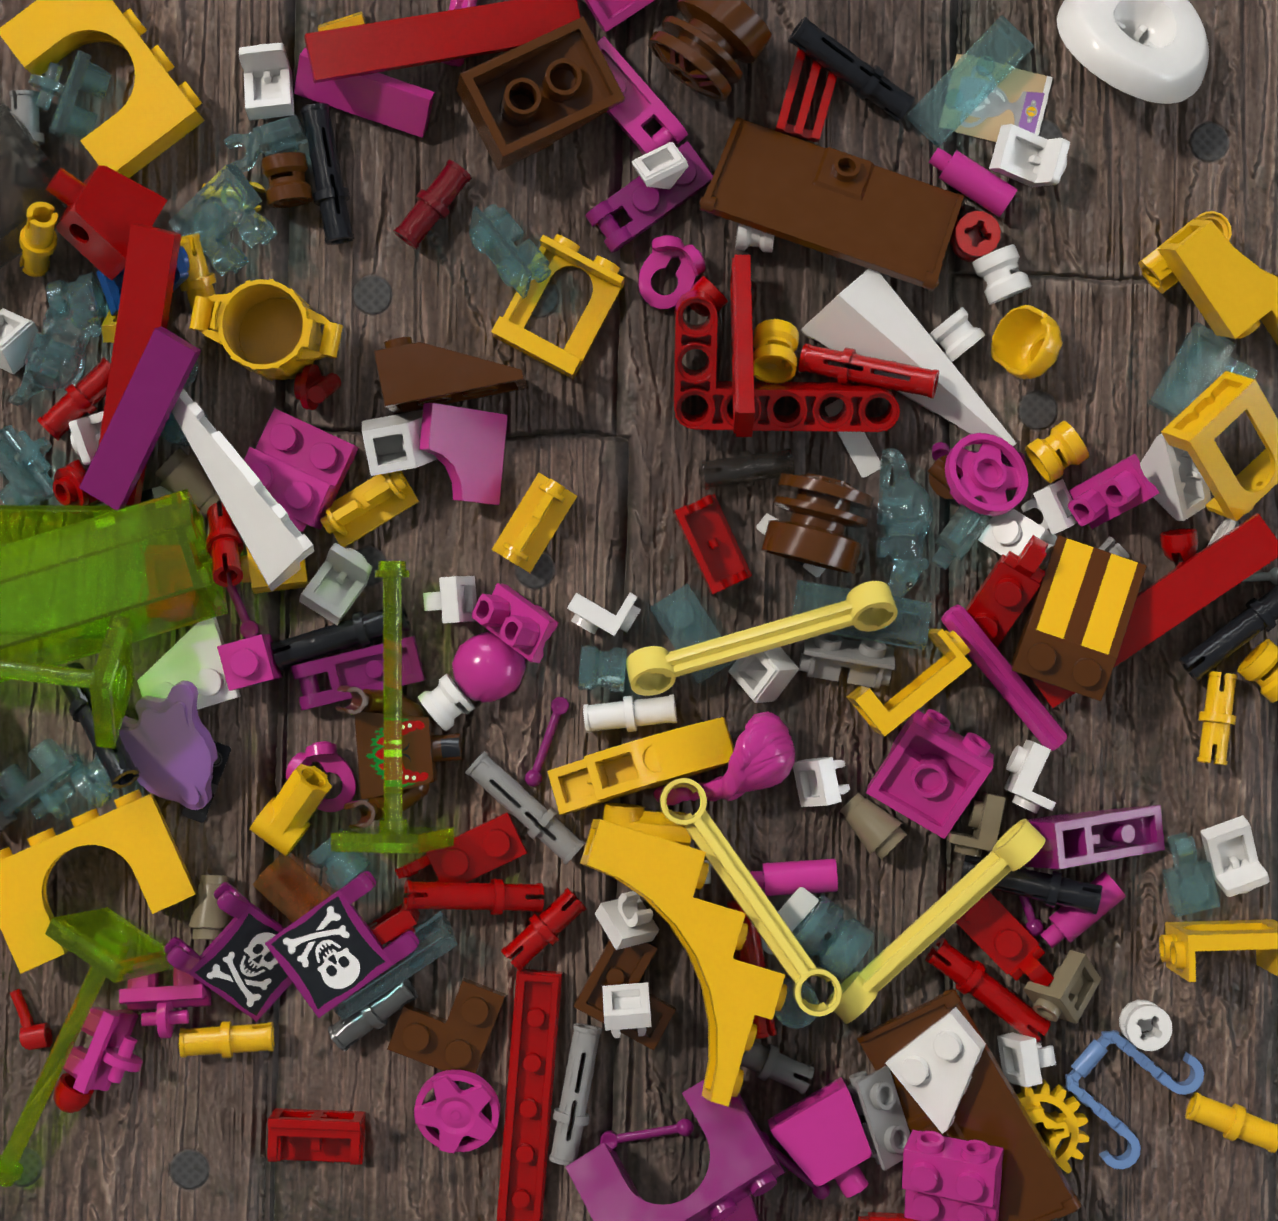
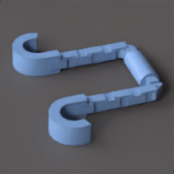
[1065,1030,1204,1169]

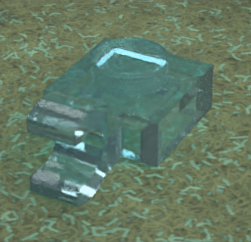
[224,115,307,172]
[1162,832,1220,917]

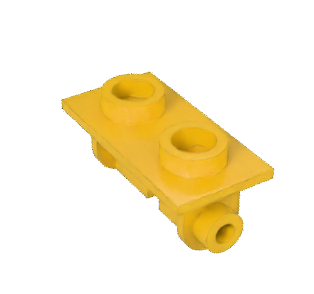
[320,471,419,548]
[491,473,577,573]

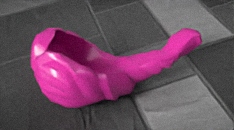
[654,712,795,806]

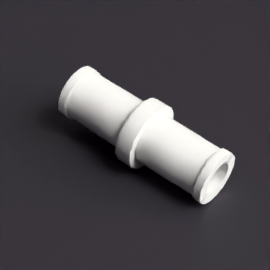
[583,694,677,733]

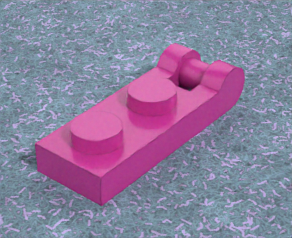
[597,36,688,155]

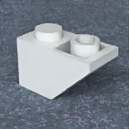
[362,404,452,476]

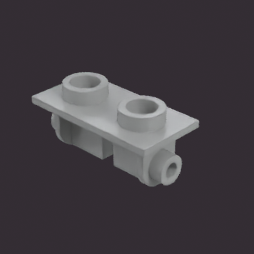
[799,632,895,689]
[848,1066,910,1170]

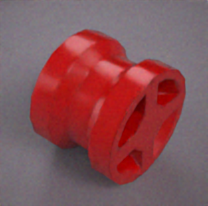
[950,211,1001,262]

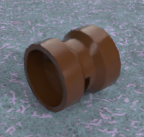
[261,152,313,208]

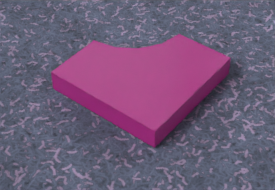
[419,403,508,505]

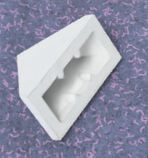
[1140,433,1212,521]

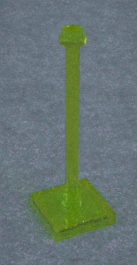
[331,561,454,854]
[0,615,135,749]
[0,907,171,1187]

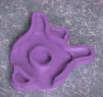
[108,681,218,810]

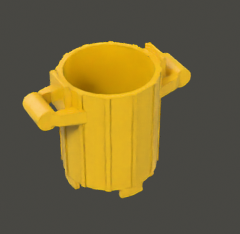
[189,279,343,381]

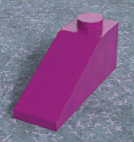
[1024,805,1165,869]

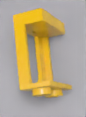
[491,234,624,380]
[1161,371,1278,522]
[846,628,972,736]
[1159,919,1278,982]

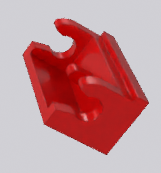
[673,494,752,595]
[267,1108,366,1165]

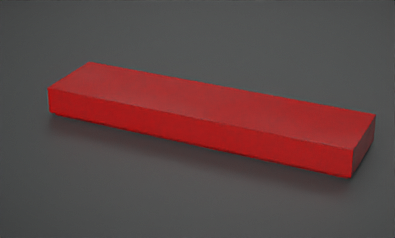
[730,254,755,437]

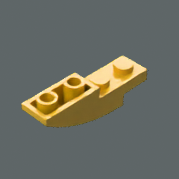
[547,717,734,815]

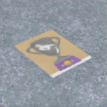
[938,54,1053,142]

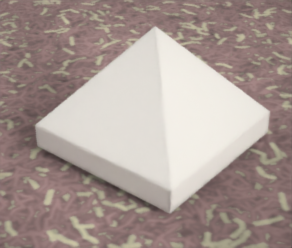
[632,142,689,189]

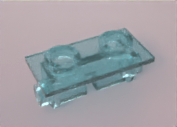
[469,204,551,299]

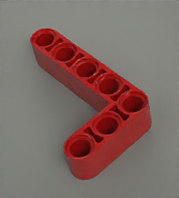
[673,290,900,432]

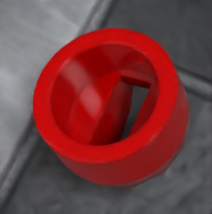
[690,276,728,317]
[1160,528,1198,562]
[53,1073,94,1113]

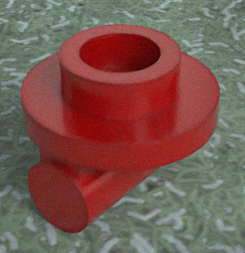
[294,364,341,410]
[53,459,100,511]

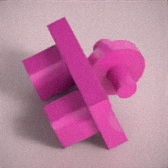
[1068,453,1159,529]
[472,583,559,663]
[119,964,211,1039]
[62,1007,143,1094]

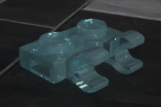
[169,164,278,276]
[1148,322,1258,418]

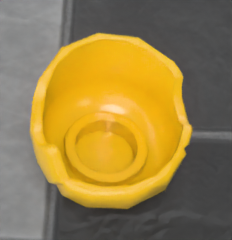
[991,305,1063,379]

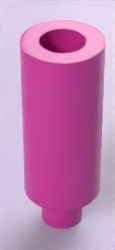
[928,147,1018,217]
[749,858,838,896]
[1040,871,1126,948]

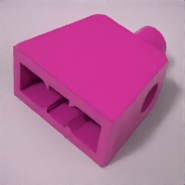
[768,1077,873,1198]

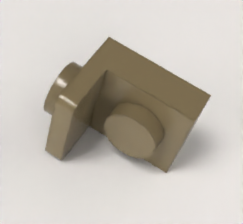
[945,791,1006,857]
[1023,950,1101,1024]

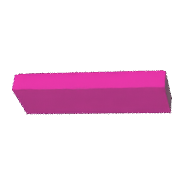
[294,48,435,138]

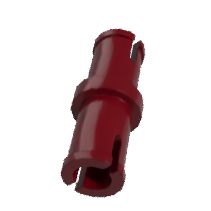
[393,159,472,250]

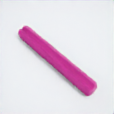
[941,604,1067,751]

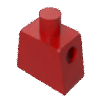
[45,165,168,280]

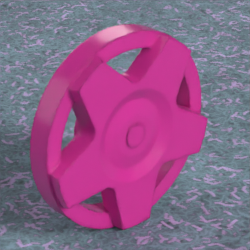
[945,433,1028,517]
[414,1070,500,1154]

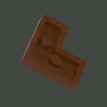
[574,939,676,1050]
[387,978,506,1073]

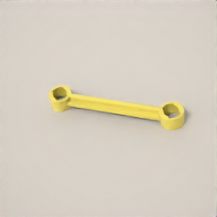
[625,581,898,696]
[660,778,842,1017]
[826,819,1046,1024]

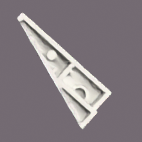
[800,269,1017,454]
[172,389,314,591]

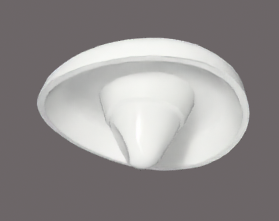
[1057,0,1209,104]

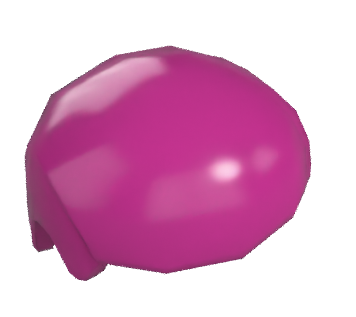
[452,632,526,703]

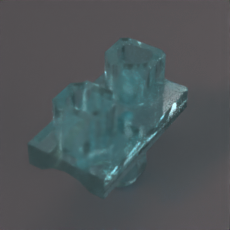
[28,50,112,138]
[0,425,54,511]
[0,739,84,820]

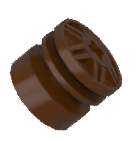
[648,0,772,102]
[761,473,874,574]

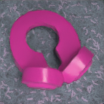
[638,235,706,309]
[286,741,356,812]

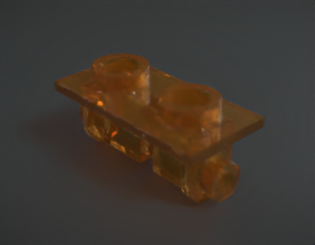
[252,853,331,922]

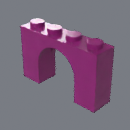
[565,1079,785,1221]

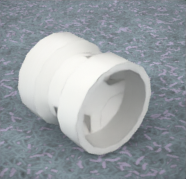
[972,244,1032,305]

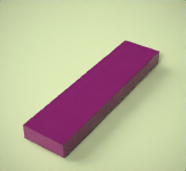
[79,326,201,511]

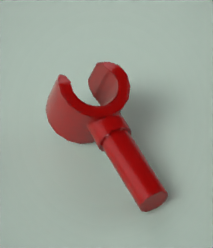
[10,989,53,1050]

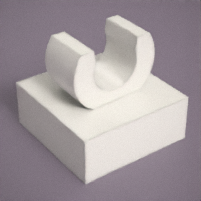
[1021,479,1078,535]
[423,576,477,623]
[793,757,850,807]
[595,891,659,950]
[602,982,652,1038]
[997,1032,1056,1087]

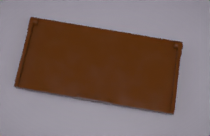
[699,117,964,291]
[857,989,1082,1221]

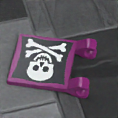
[265,870,420,1018]
[164,882,292,1022]

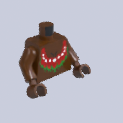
[336,685,462,829]

